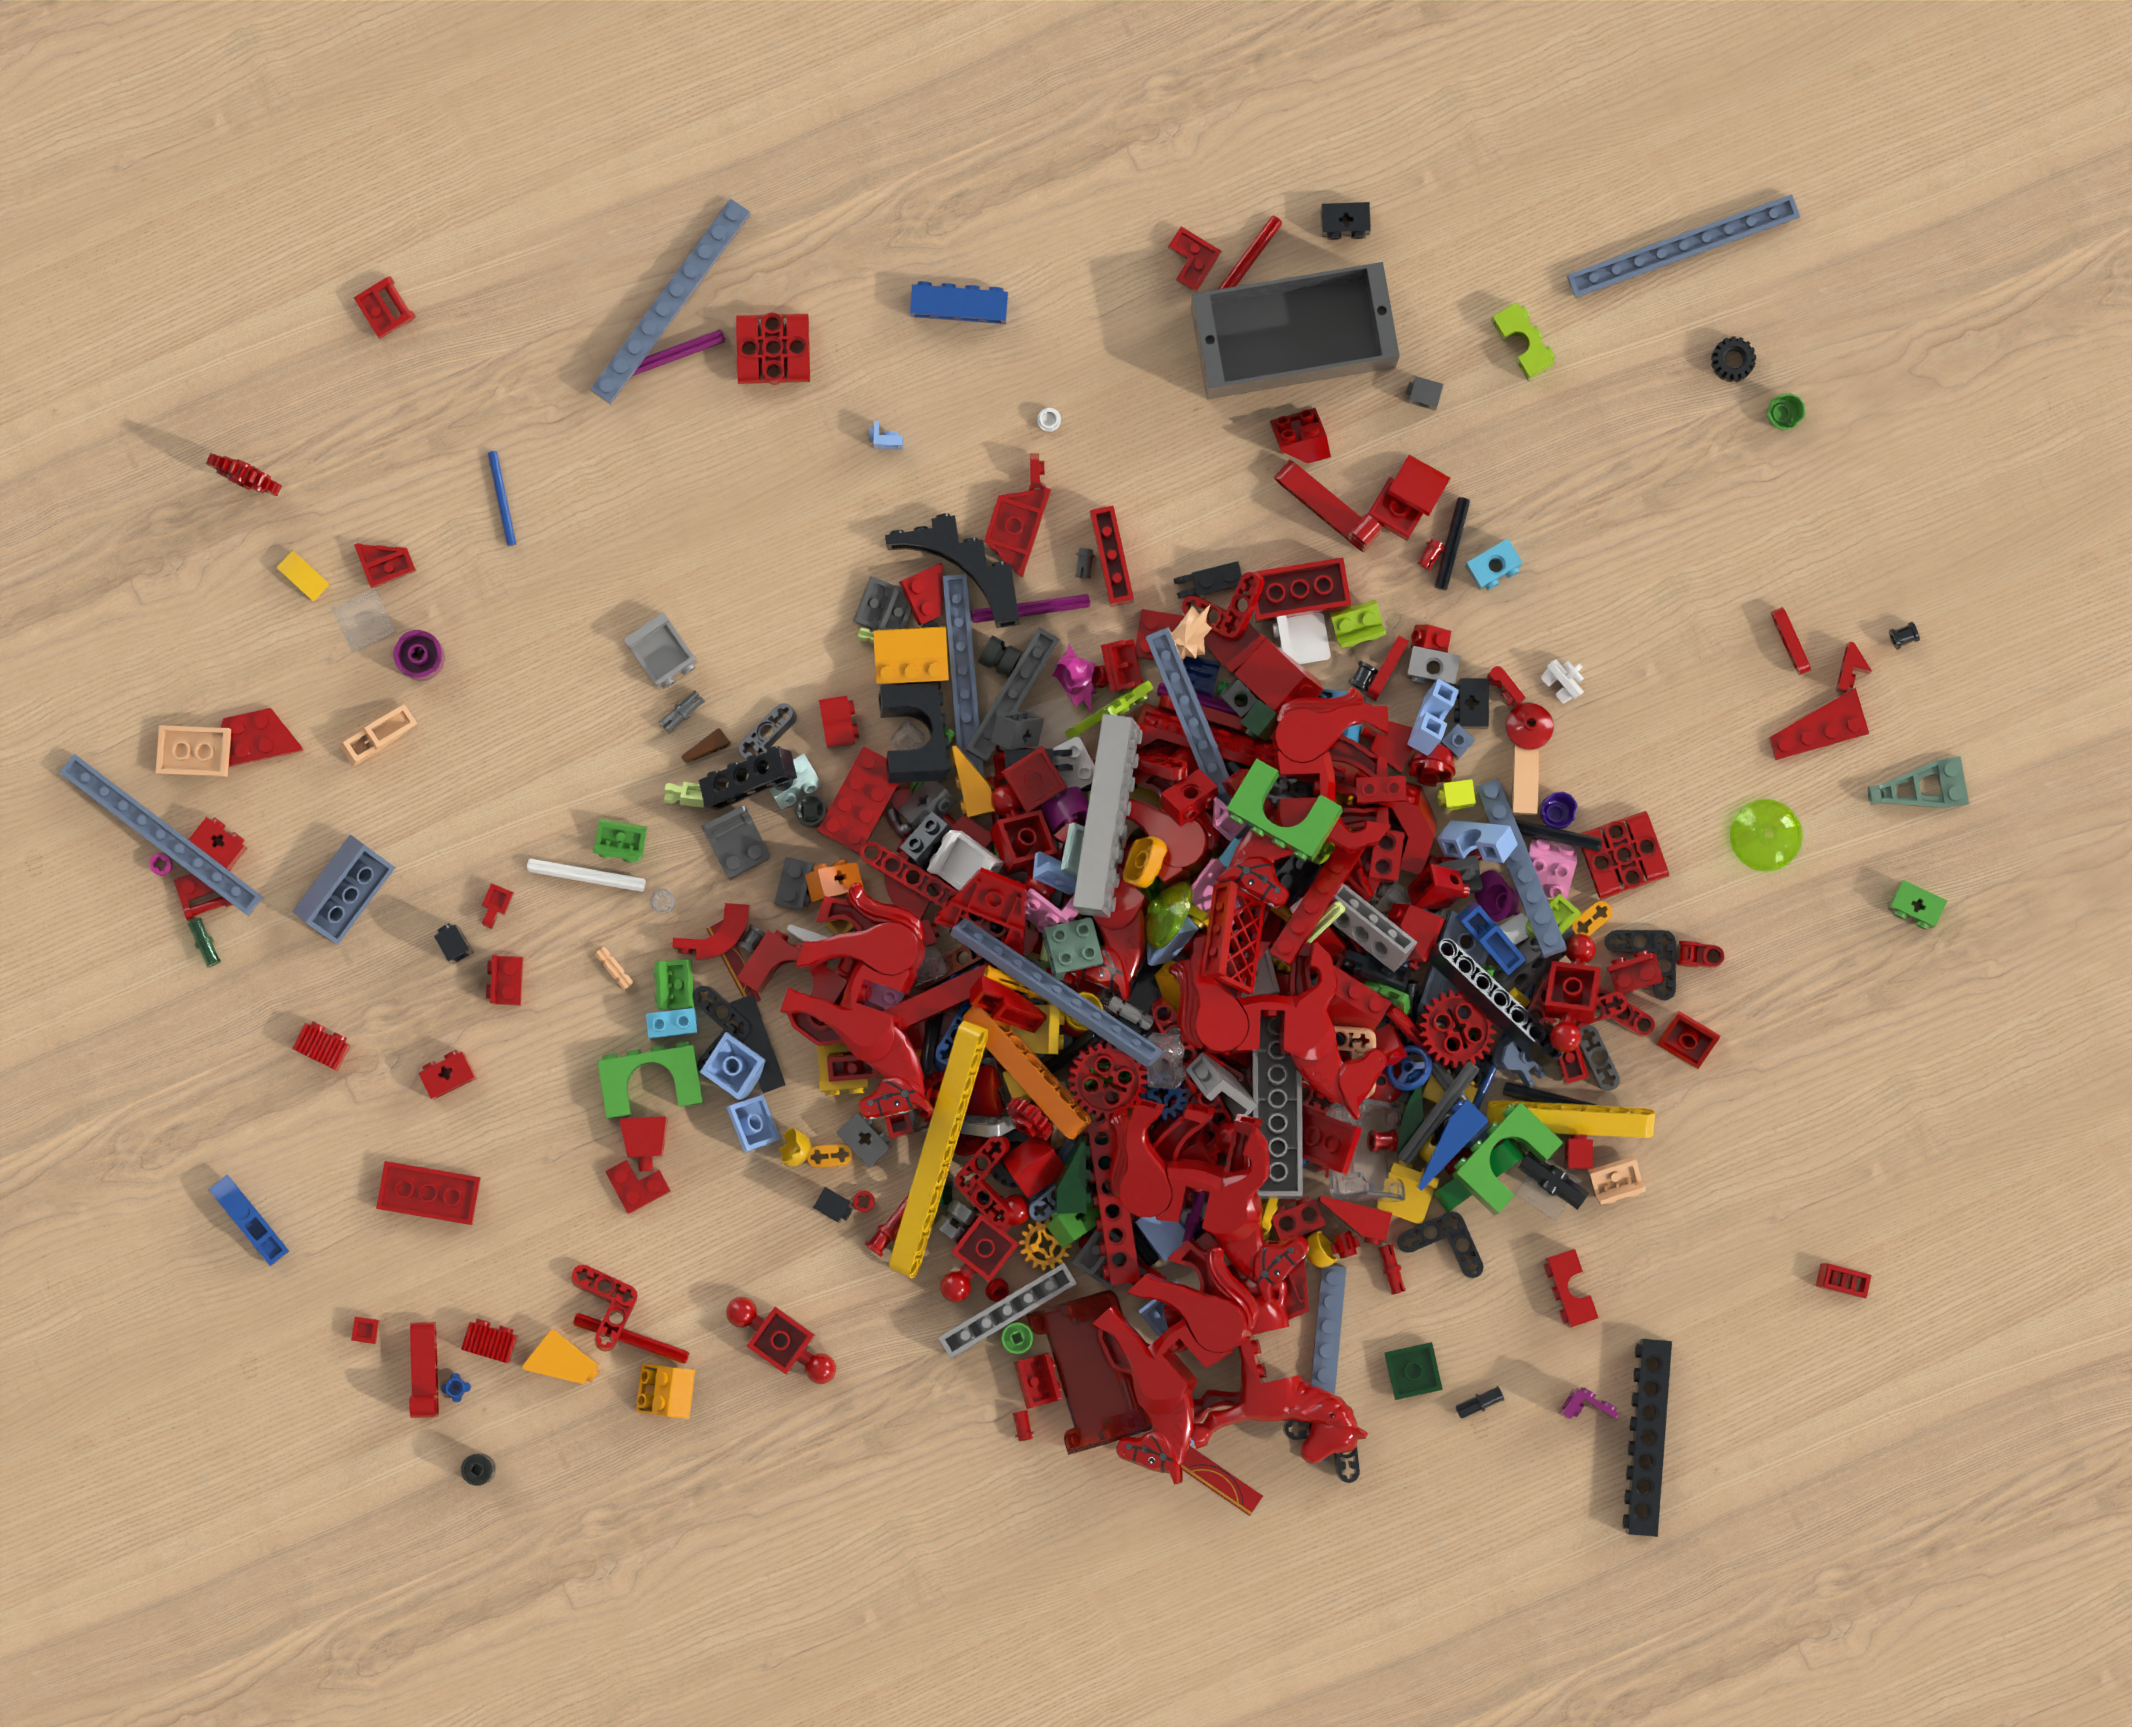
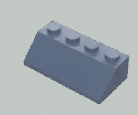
[292,834,395,945]

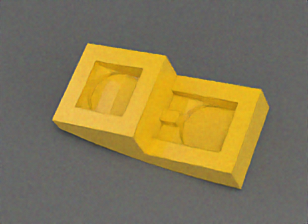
[276,550,330,602]

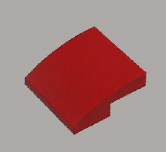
[1387,455,1451,516]
[965,1065,1004,1117]

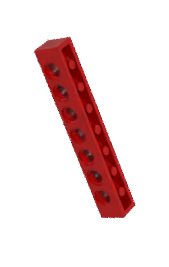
[1078,1091,1140,1286]

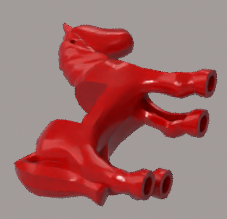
[1163,1277,1368,1464]

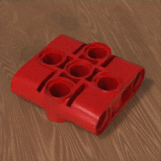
[736,312,810,385]
[1580,810,1669,900]

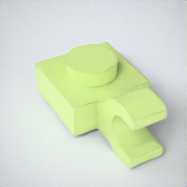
[664,782,704,808]

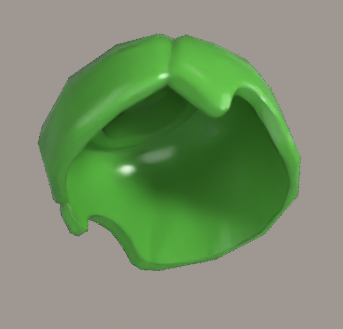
[1766,393,1805,430]

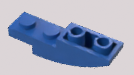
[208,1174,289,1266]

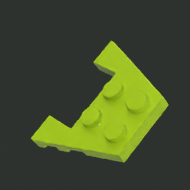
[1065,680,1153,740]

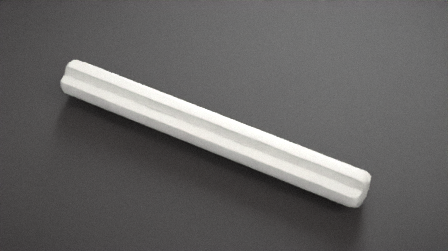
[527,859,646,892]

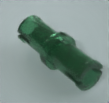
[187,918,221,968]

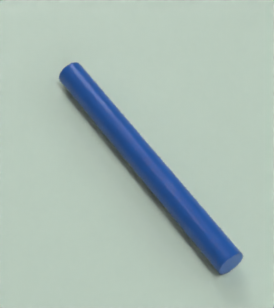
[488,451,516,546]

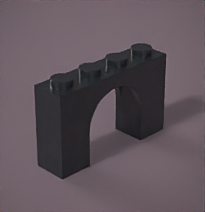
[878,683,951,783]

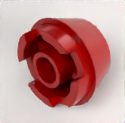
[1408,744,1456,787]

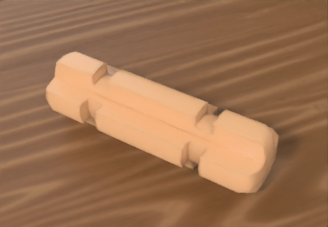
[595,947,633,990]

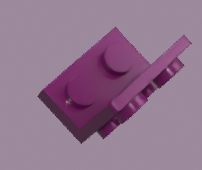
[1558,1387,1619,1419]

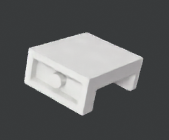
[927,830,1004,890]

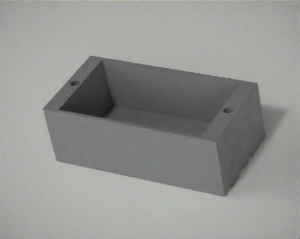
[1191,262,1400,400]

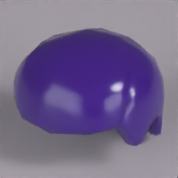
[1540,791,1578,829]

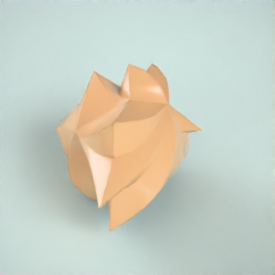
[1171,605,1212,661]

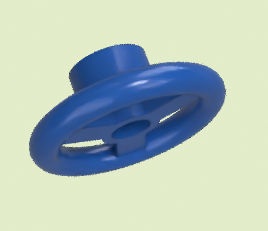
[1386,1045,1432,1091]

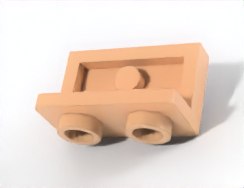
[1588,1156,1646,1205]

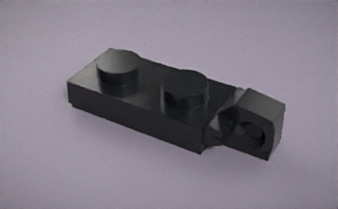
[1342,950,1411,992]

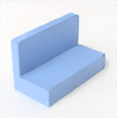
[1033,851,1077,895]

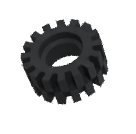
[1711,336,1756,382]

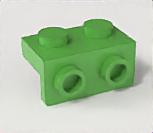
[593,818,647,863]
[653,959,695,1010]

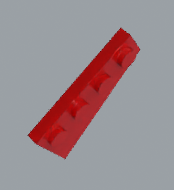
[1769,688,1869,760]

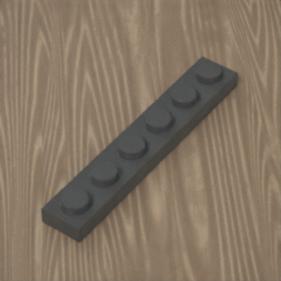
[965,627,1060,762]

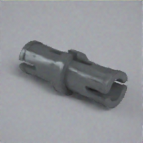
[659,690,705,733]

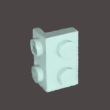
[769,754,822,809]

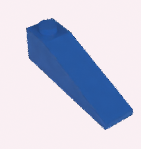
[1416,1099,1489,1191]

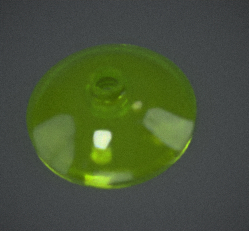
[1730,799,1803,872]
[1146,881,1193,950]

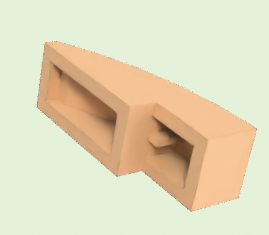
[340,704,417,767]
[1512,744,1539,815]

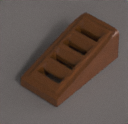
[681,728,732,763]

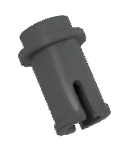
[1075,548,1095,579]

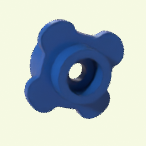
[441,1373,471,1402]

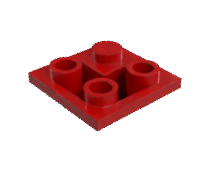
[1270,408,1331,464]

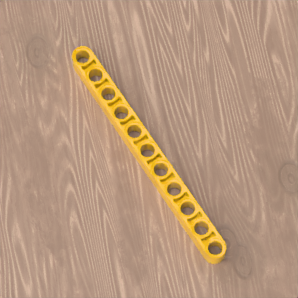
[889,1021,988,1278]

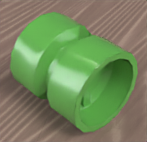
[1002,1322,1033,1354]

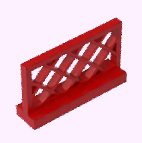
[1201,881,1265,995]

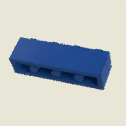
[910,281,1008,324]

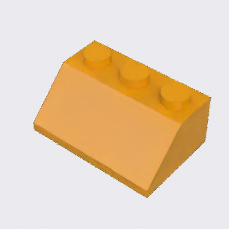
[874,626,949,684]

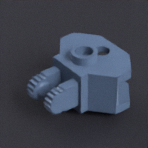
[1492,1036,1546,1088]

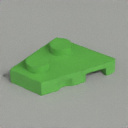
[1365,979,1411,1016]

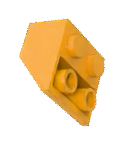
[636,1364,695,1419]

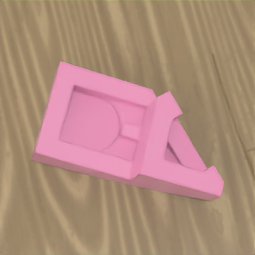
[1212,796,1247,841]

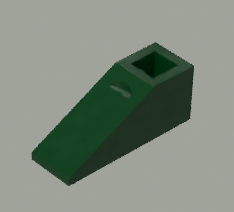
[1055,1135,1091,1214]

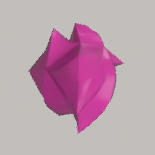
[1052,643,1097,714]

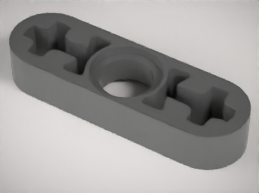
[1579,1025,1620,1091]

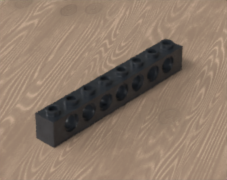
[1622,1339,1672,1537]

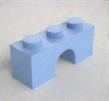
[1407,679,1459,756]
[1437,820,1518,863]

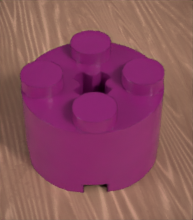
[393,630,445,681]
[1040,786,1089,841]

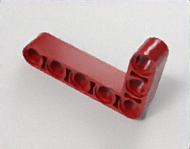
[1274,459,1382,553]
[1527,969,1655,1037]

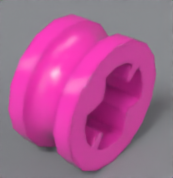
[149,853,173,876]

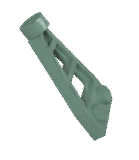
[1868,756,1969,809]

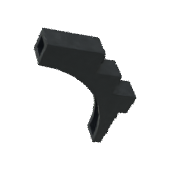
[885,513,1020,628]

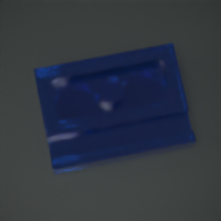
[1183,657,1220,697]

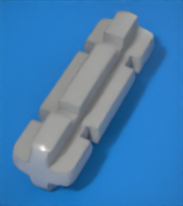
[1108,996,1154,1030]

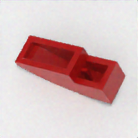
[969,975,1047,1033]

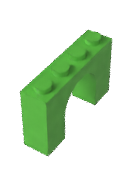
[1226,759,1343,862]
[597,1041,704,1119]
[1452,1102,1563,1215]

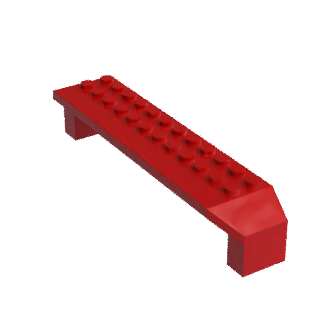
[1125,703,1437,875]

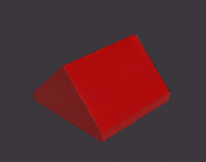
[1657,1011,1721,1069]
[1002,1138,1064,1199]

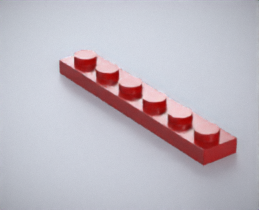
[1269,847,1366,967]

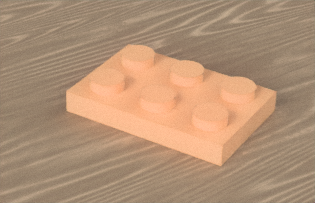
[156,725,231,777]

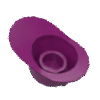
[1474,870,1520,922]

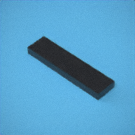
[730,994,786,1094]

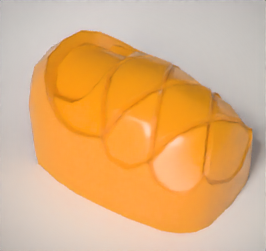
[1123,836,1167,888]

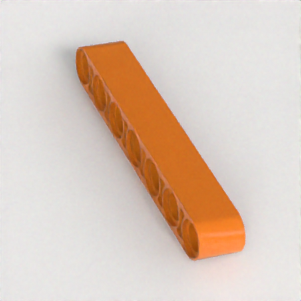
[963,1005,1091,1139]

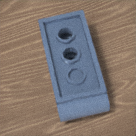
[1417,911,1488,1030]

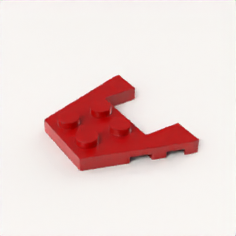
[934,867,1027,956]
[1227,1235,1309,1320]

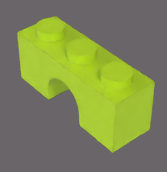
[1491,302,1555,381]

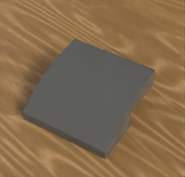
[853,576,912,630]
[1072,1228,1138,1291]

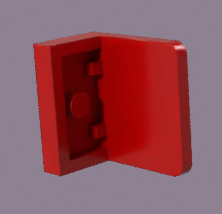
[1204,614,1265,675]

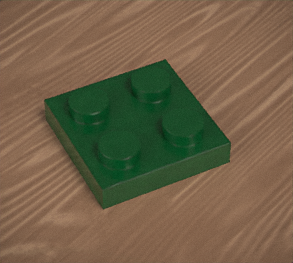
[1384,1342,1443,1400]

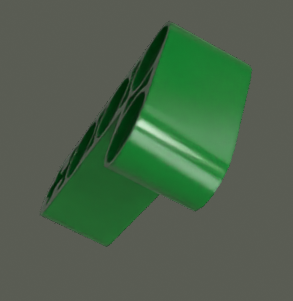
[1433,1139,1526,1213]

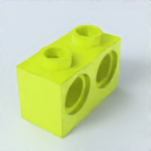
[1437,779,1476,811]

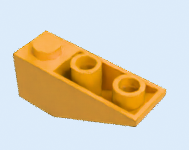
[950,746,997,818]

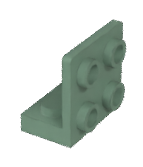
[1042,918,1103,980]

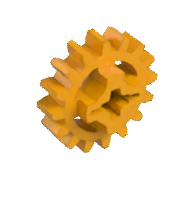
[1019,1218,1072,1271]

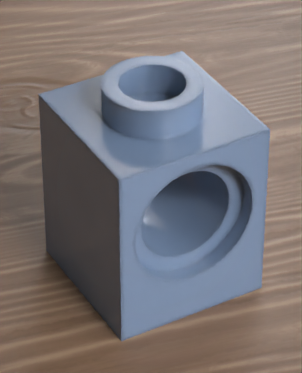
[1440,724,1475,761]

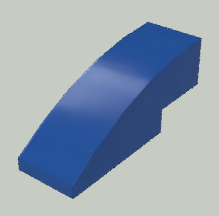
[1455,901,1526,976]

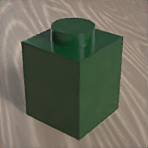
[1241,700,1279,742]

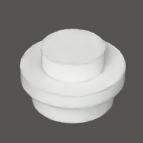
[1037,408,1061,432]

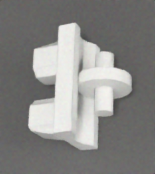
[1541,659,1584,704]

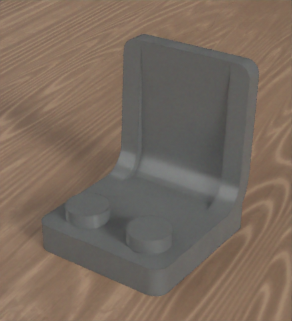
[701,805,770,878]

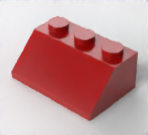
[1327,966,1392,1045]

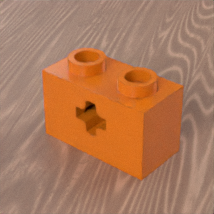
[805,860,864,902]

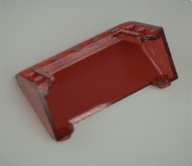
[1026,1290,1153,1455]

